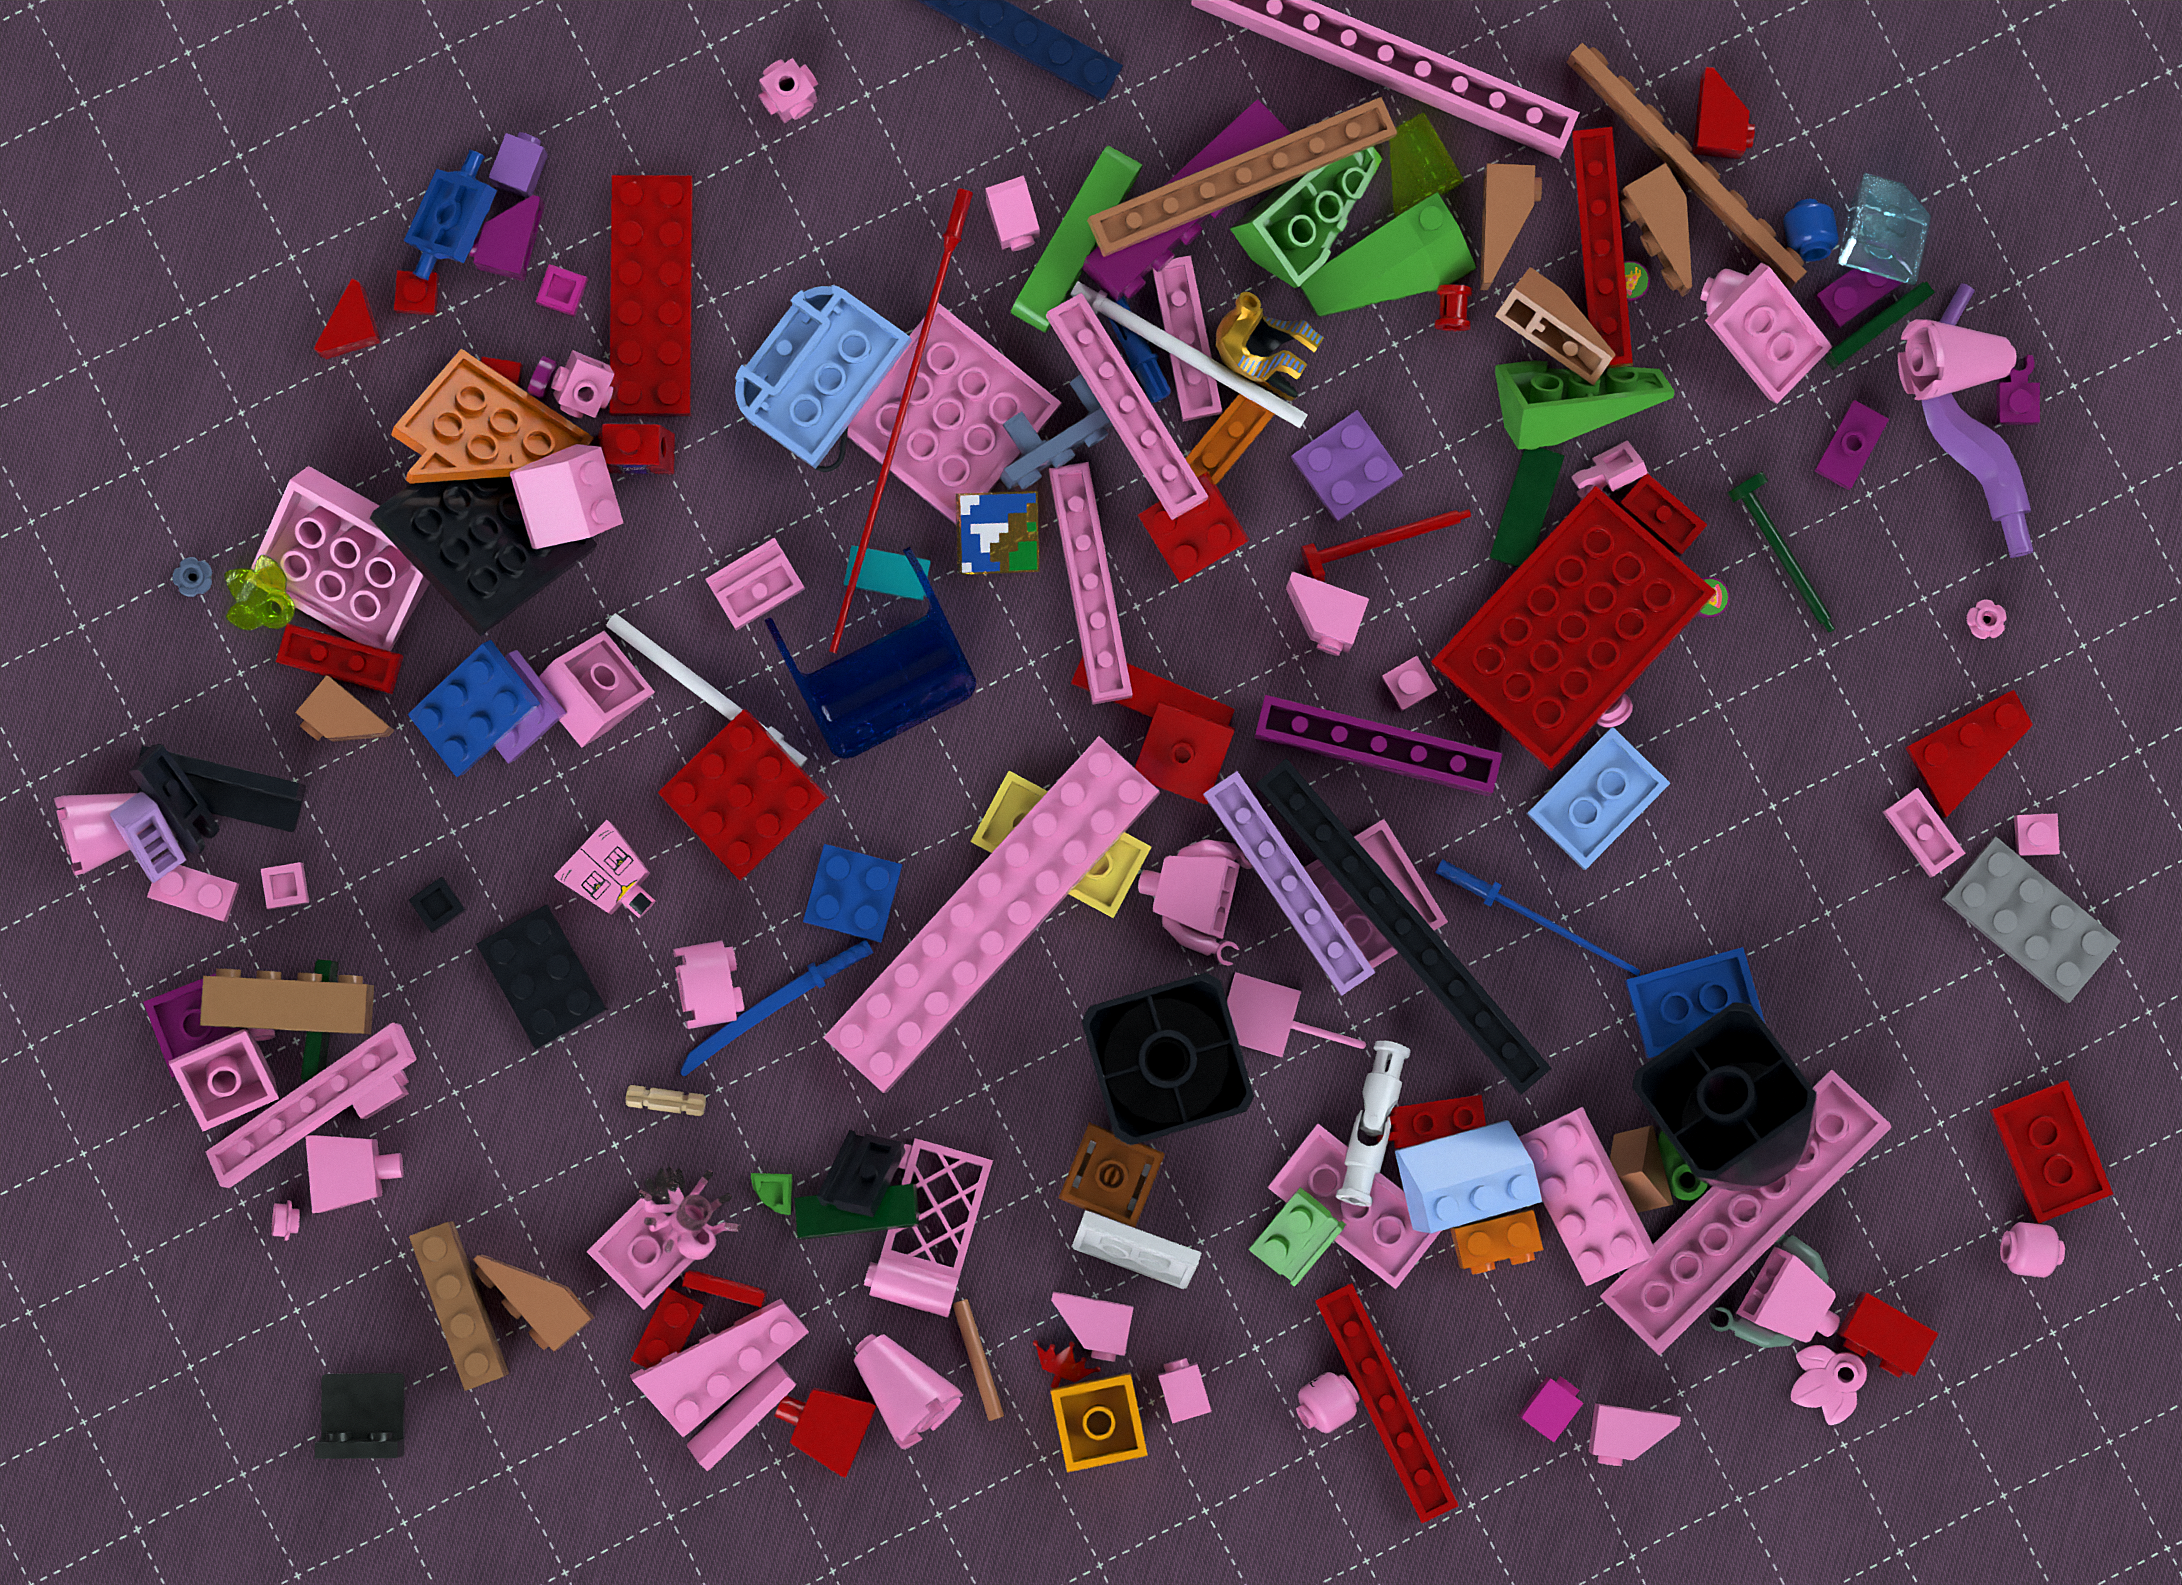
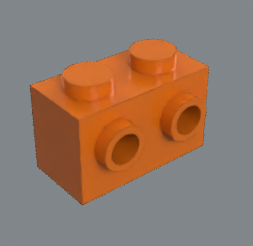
[1450,1209,1543,1275]

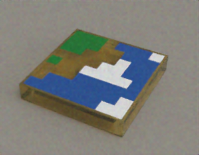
[956,490,1039,575]

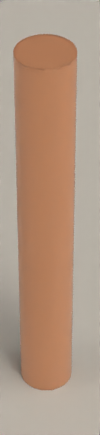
[952,1299,1004,1421]

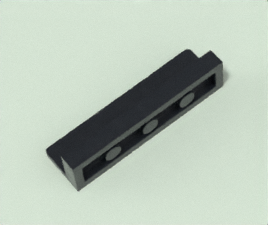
[138,745,306,832]

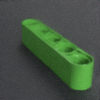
[1011,145,1143,333]

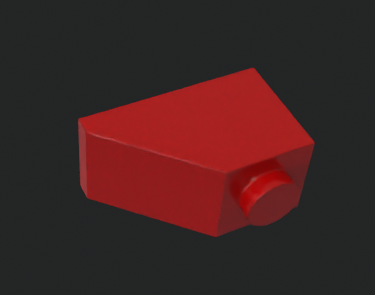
[1692,67,1755,159]

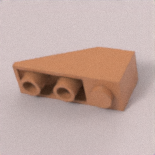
[1619,163,1692,297]
[473,1254,595,1352]

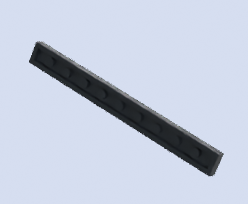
[1255,758,1552,1095]

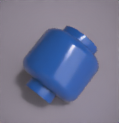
[1783,199,1839,262]

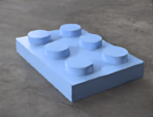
[1526,727,1670,870]

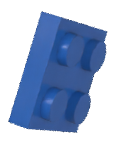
[803,844,903,943]

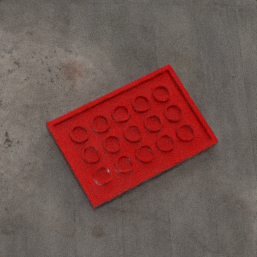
[1431,486,1716,771]

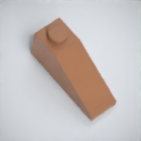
[1480,163,1542,290]
[1495,267,1616,386]

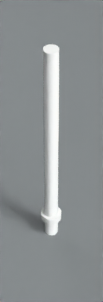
[1070,281,1308,428]

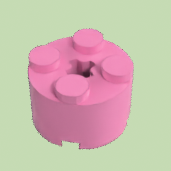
[673,940,744,1029]

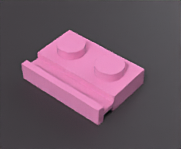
[705,538,805,631]

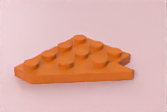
[391,349,594,484]

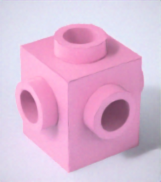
[758,58,818,123]
[551,350,614,418]

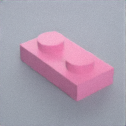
[1883,788,1966,878]
[147,865,239,922]

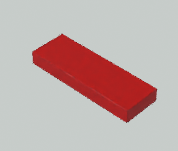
[275,623,404,695]

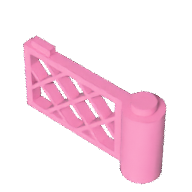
[864,1138,993,1318]

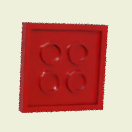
[658,709,829,881]

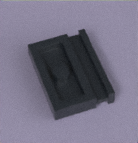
[817,1130,906,1217]

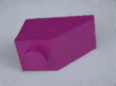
[470,195,545,281]

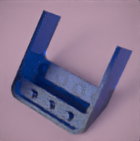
[764,547,976,759]

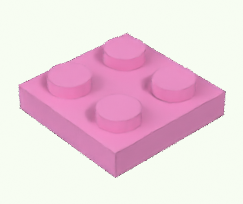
[587,1194,695,1310]

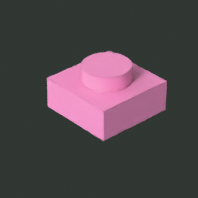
[1381,656,1437,712]
[2014,814,2060,856]
[261,862,309,910]

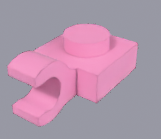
[1572,440,1648,500]

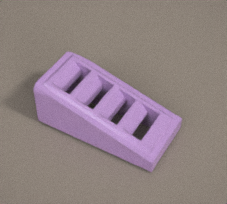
[110,792,186,883]

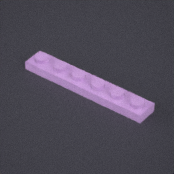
[1203,771,1375,996]

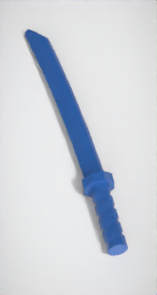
[1435,859,1641,977]
[680,939,874,1076]

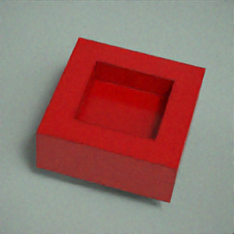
[394,270,439,315]

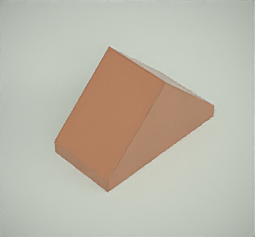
[1610,1125,1673,1213]

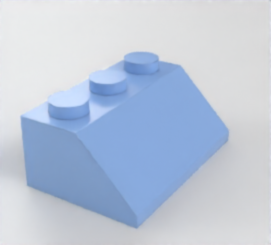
[1395,1120,1542,1233]

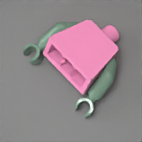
[1710,1233,1840,1348]

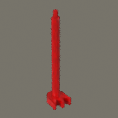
[1301,509,1471,582]

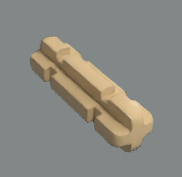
[626,1085,706,1116]

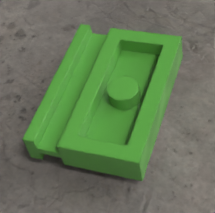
[1249,1187,1346,1287]

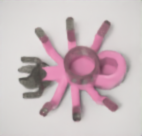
[638,1166,741,1260]

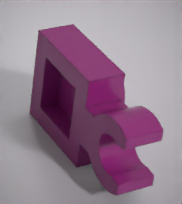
[1996,355,2040,425]

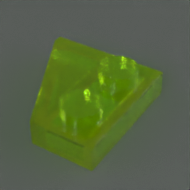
[1389,112,1464,218]

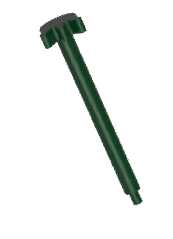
[1727,471,1835,633]

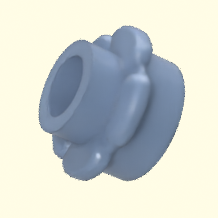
[173,557,212,597]

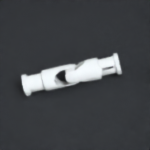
[1336,1041,1411,1206]

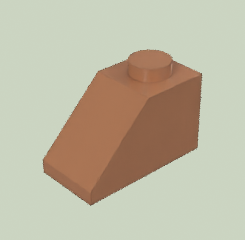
[295,675,394,742]

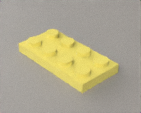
[971,771,1152,918]

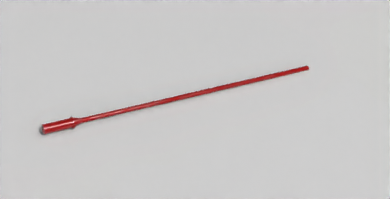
[829,188,973,654]

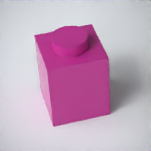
[1517,1376,1583,1442]

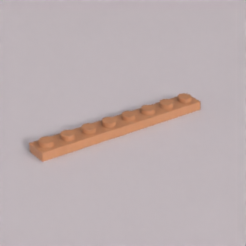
[1567,43,1807,290]
[1087,97,1398,257]

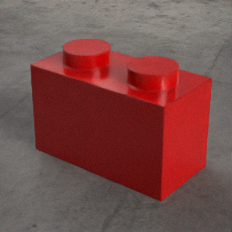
[1837,1291,1939,1378]

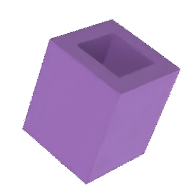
[488,132,548,198]

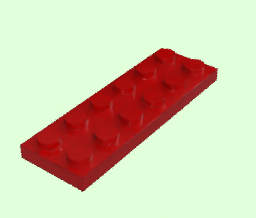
[609,175,693,416]

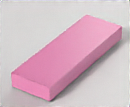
[686,1360,796,1471]

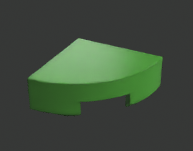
[751,1173,793,1215]

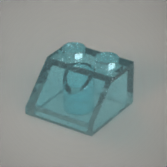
[1838,173,1931,286]

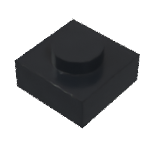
[408,877,467,934]

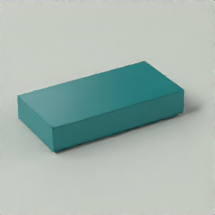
[844,545,931,601]

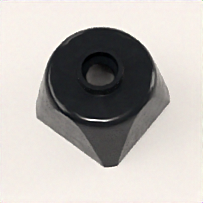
[1081,972,1254,1146]
[1632,1002,1817,1191]

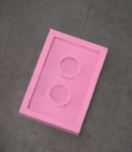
[1705,263,1833,404]

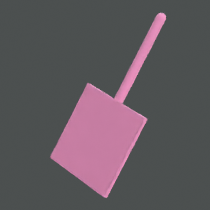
[1227,972,1366,1057]

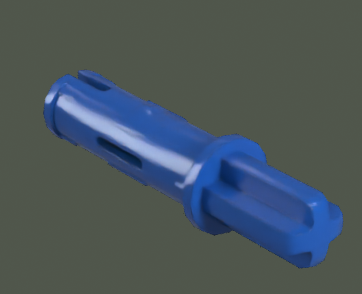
[1107,296,1171,403]

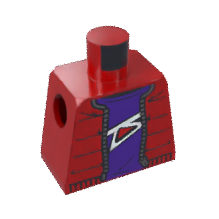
[598,424,675,474]

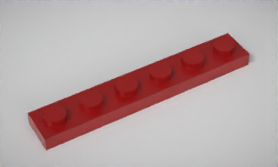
[1572,127,1633,369]
[1315,1283,1459,1524]

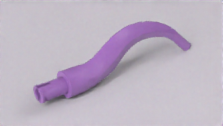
[1922,283,2033,558]

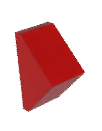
[313,278,381,359]

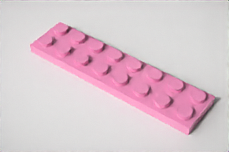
[1600,1069,1892,1355]

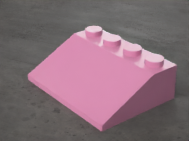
[246,466,430,651]

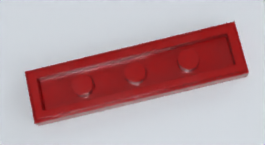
[1071,656,1235,725]

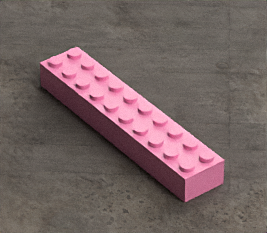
[823,736,1160,1093]

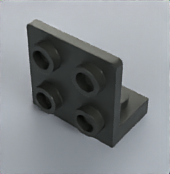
[315,1373,405,1459]

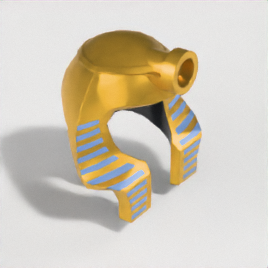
[1216,292,1324,401]

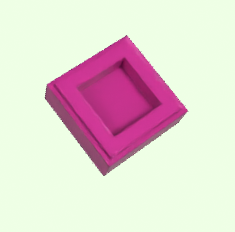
[536,264,588,317]

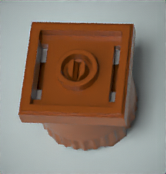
[1058,1122,1165,1228]

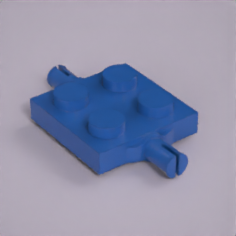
[404,149,497,281]

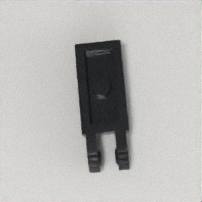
[129,744,220,855]

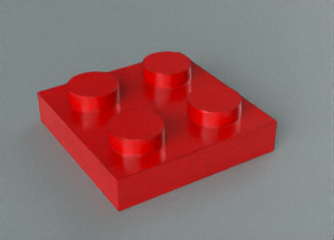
[1138,471,1250,583]

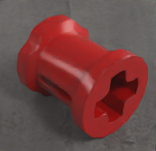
[1435,284,1472,331]

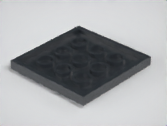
[370,476,597,637]

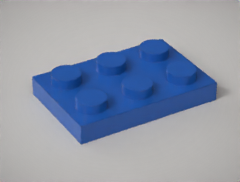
[407,640,541,777]
[1624,947,1765,1058]

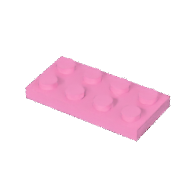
[1519,1107,1657,1286]
[1267,1124,1441,1289]

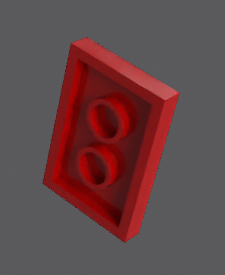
[1989,1080,2113,1224]

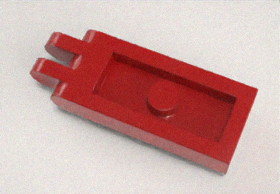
[1376,1095,1486,1148]

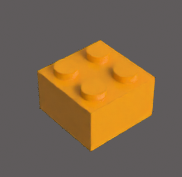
[1050,1372,1148,1472]

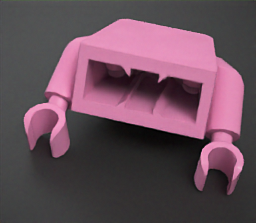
[1138,839,1253,966]

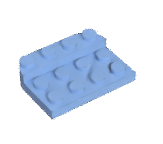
[735,285,912,469]

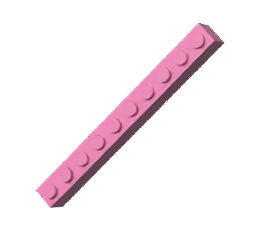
[1191,0,1580,159]

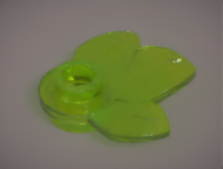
[224,555,295,630]

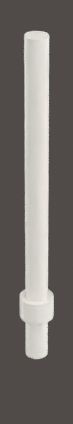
[606,613,807,768]

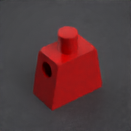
[774,1388,877,1478]

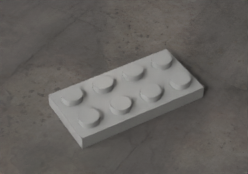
[1942,837,2121,1003]

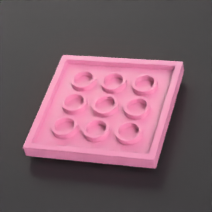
[847,303,1062,528]

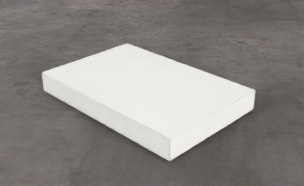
[1072,1210,1202,1289]

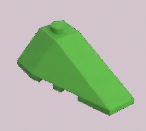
[1495,361,1674,450]

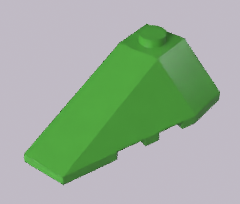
[1230,146,1382,288]
[1300,192,1476,317]

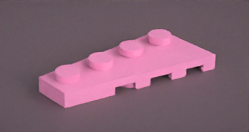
[630,1299,809,1437]

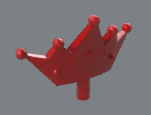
[1033,1340,1101,1388]

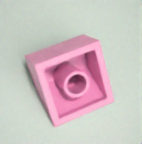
[509,444,623,549]
[1286,571,1369,656]
[539,630,655,748]
[169,1028,279,1131]

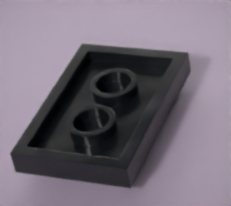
[476,904,608,1050]

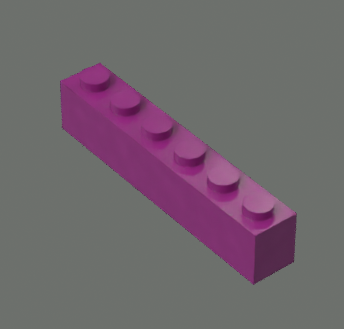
[1082,99,1291,303]
[1254,695,1502,797]

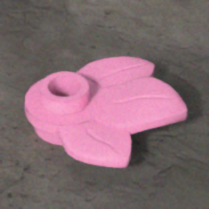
[1790,1345,1867,1425]

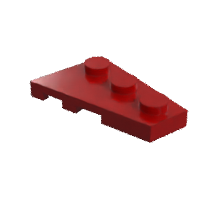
[1905,690,2033,818]

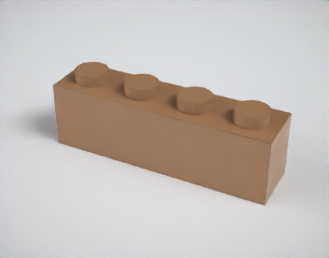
[200,969,374,1035]
[409,1221,509,1391]

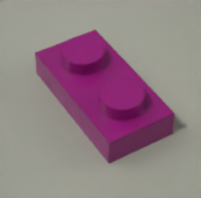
[1814,249,1905,329]

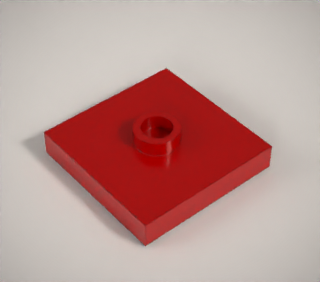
[1135,700,1236,805]

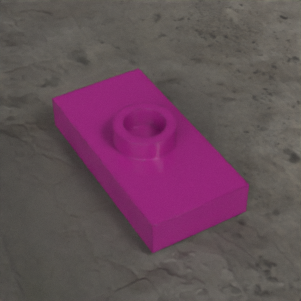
[1814,400,1889,490]

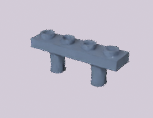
[1000,374,1113,491]

